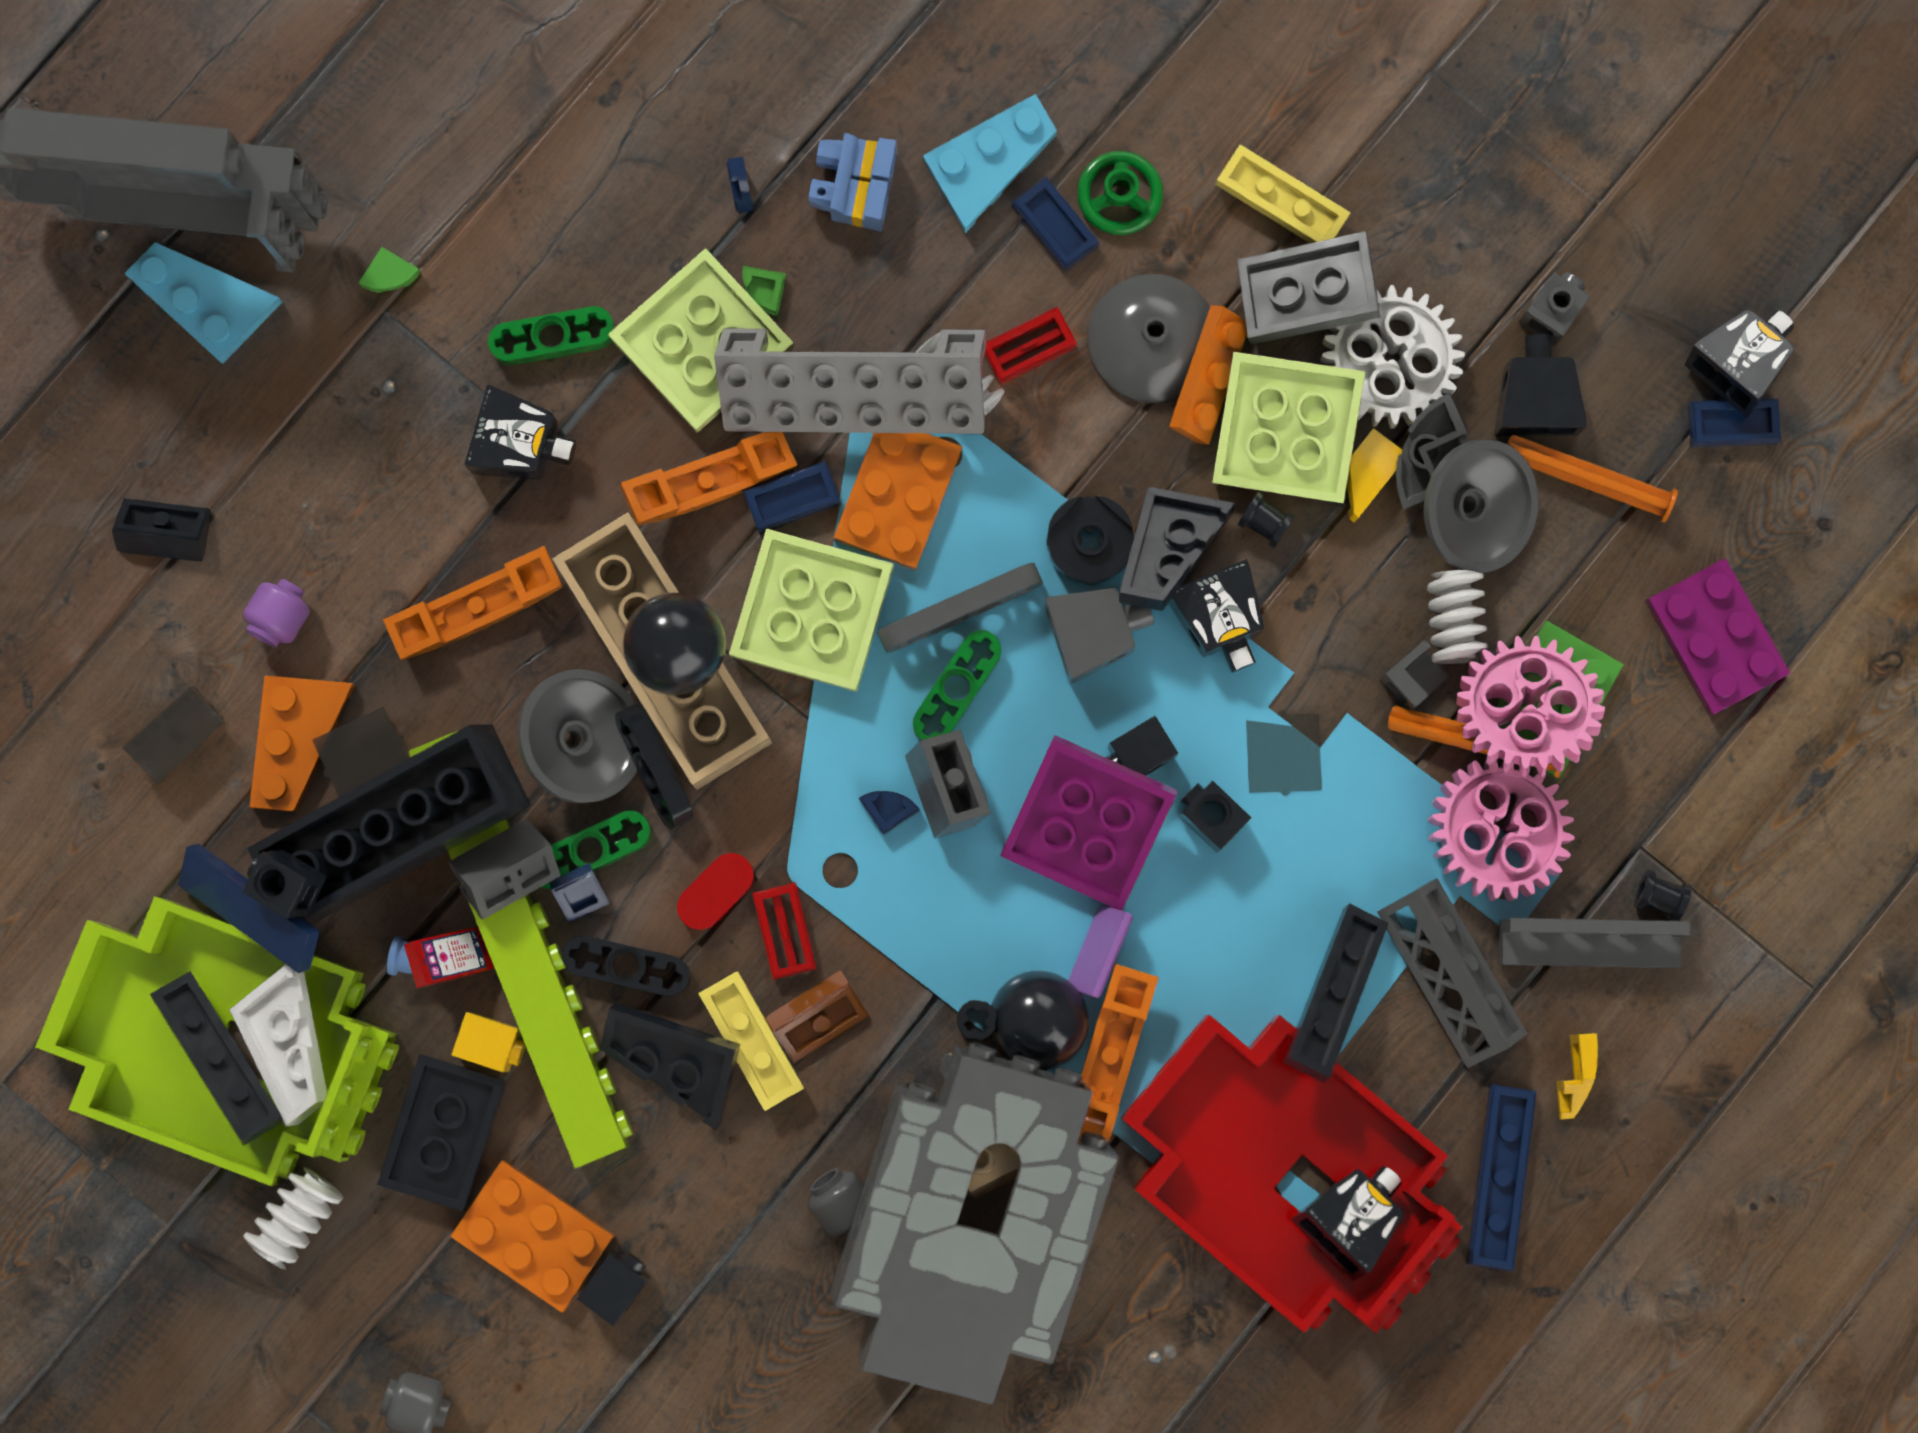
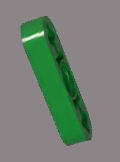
[488,306,615,366]
[913,630,1001,741]
[541,811,652,890]

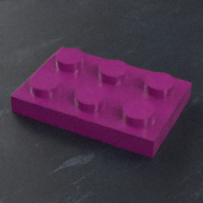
[1645,558,1791,716]

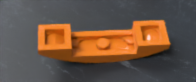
[619,432,798,525]
[383,546,563,661]
[1079,964,1159,1144]

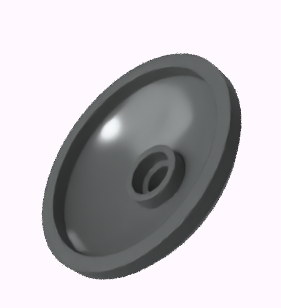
[1088,274,1210,403]
[1424,440,1539,573]
[517,669,637,803]

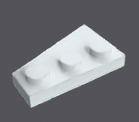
[230,965,327,1126]

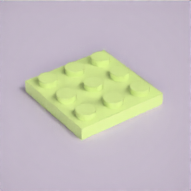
[608,248,794,433]
[1212,352,1366,503]
[729,529,894,693]

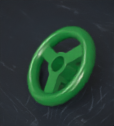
[1077,151,1163,235]

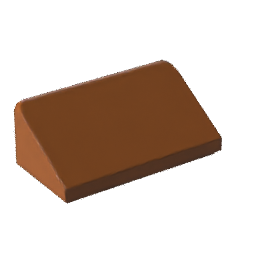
[766,971,869,1064]

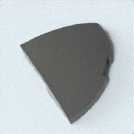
[1396,393,1469,510]

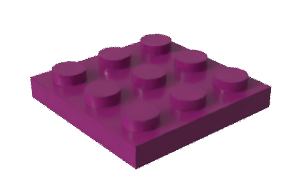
[1000,735,1178,911]

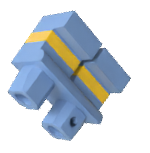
[808,133,897,232]

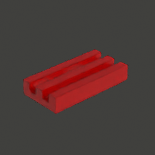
[984,307,1078,386]
[752,882,817,980]

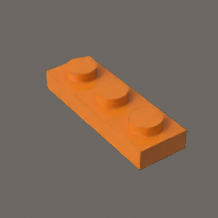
[1169,305,1247,445]

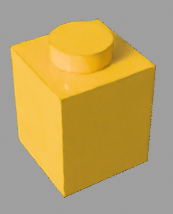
[451,1012,526,1072]

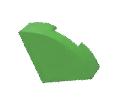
[359,247,421,293]
[743,266,786,318]

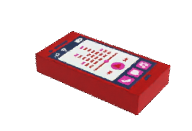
[404,926,495,988]

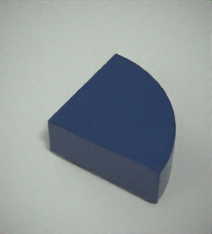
[726,156,753,213]
[859,791,920,835]

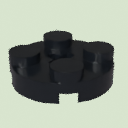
[1046,496,1134,586]

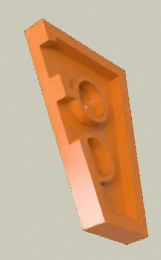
[249,675,356,813]

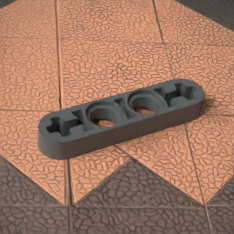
[877,562,1044,653]

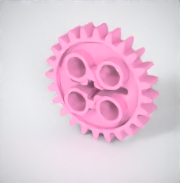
[1456,636,1605,777]
[1427,760,1574,902]

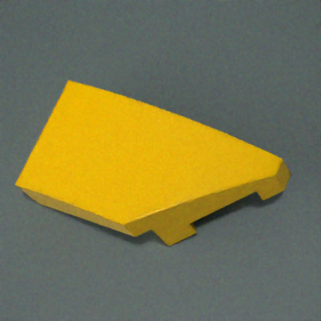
[1346,428,1402,523]
[1556,1033,1598,1119]

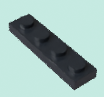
[1283,903,1389,1083]
[150,971,283,1146]

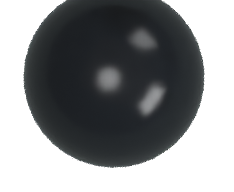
[623,593,726,695]
[988,971,1089,1071]

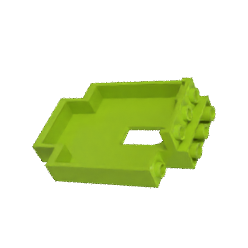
[35,896,399,1186]

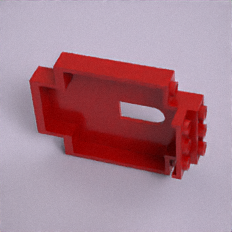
[1120,1014,1462,1333]

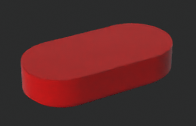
[677,853,754,930]

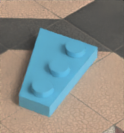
[923,94,1057,234]
[125,242,283,364]

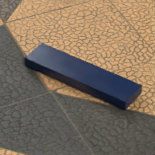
[178,844,320,973]
[1466,1084,1537,1271]

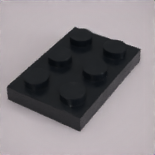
[377,1054,508,1211]

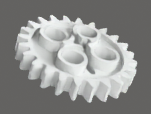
[1320,285,1465,429]

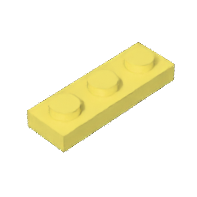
[1216,144,1351,243]
[698,971,805,1111]

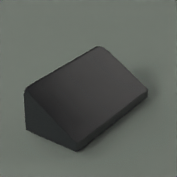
[112,498,211,562]

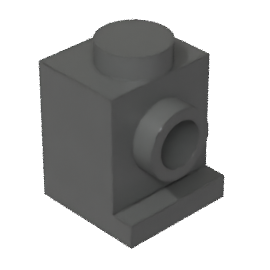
[1519,272,1590,346]

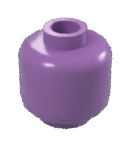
[242,579,310,648]

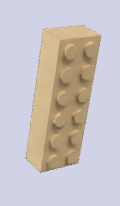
[552,512,772,790]

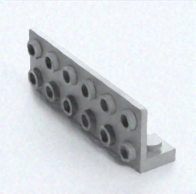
[714,328,986,434]

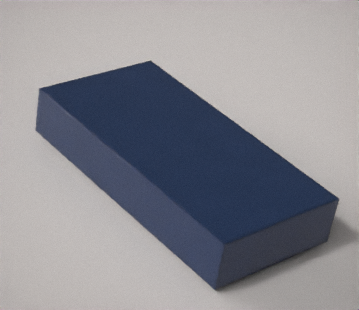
[1012,176,1100,272]
[1688,399,1781,447]
[743,461,842,535]

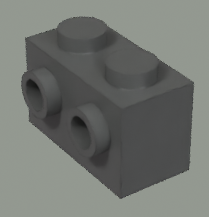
[905,730,990,839]

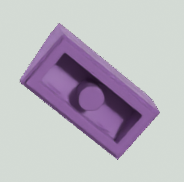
[1068,906,1133,999]

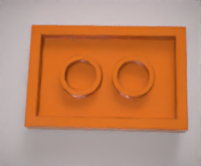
[833,433,962,571]
[450,1160,615,1313]

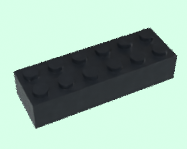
[247,724,531,925]

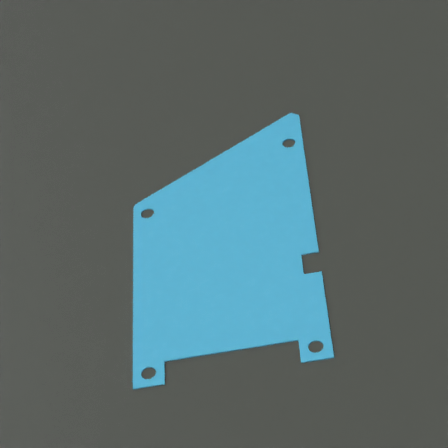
[787,433,1559,1211]

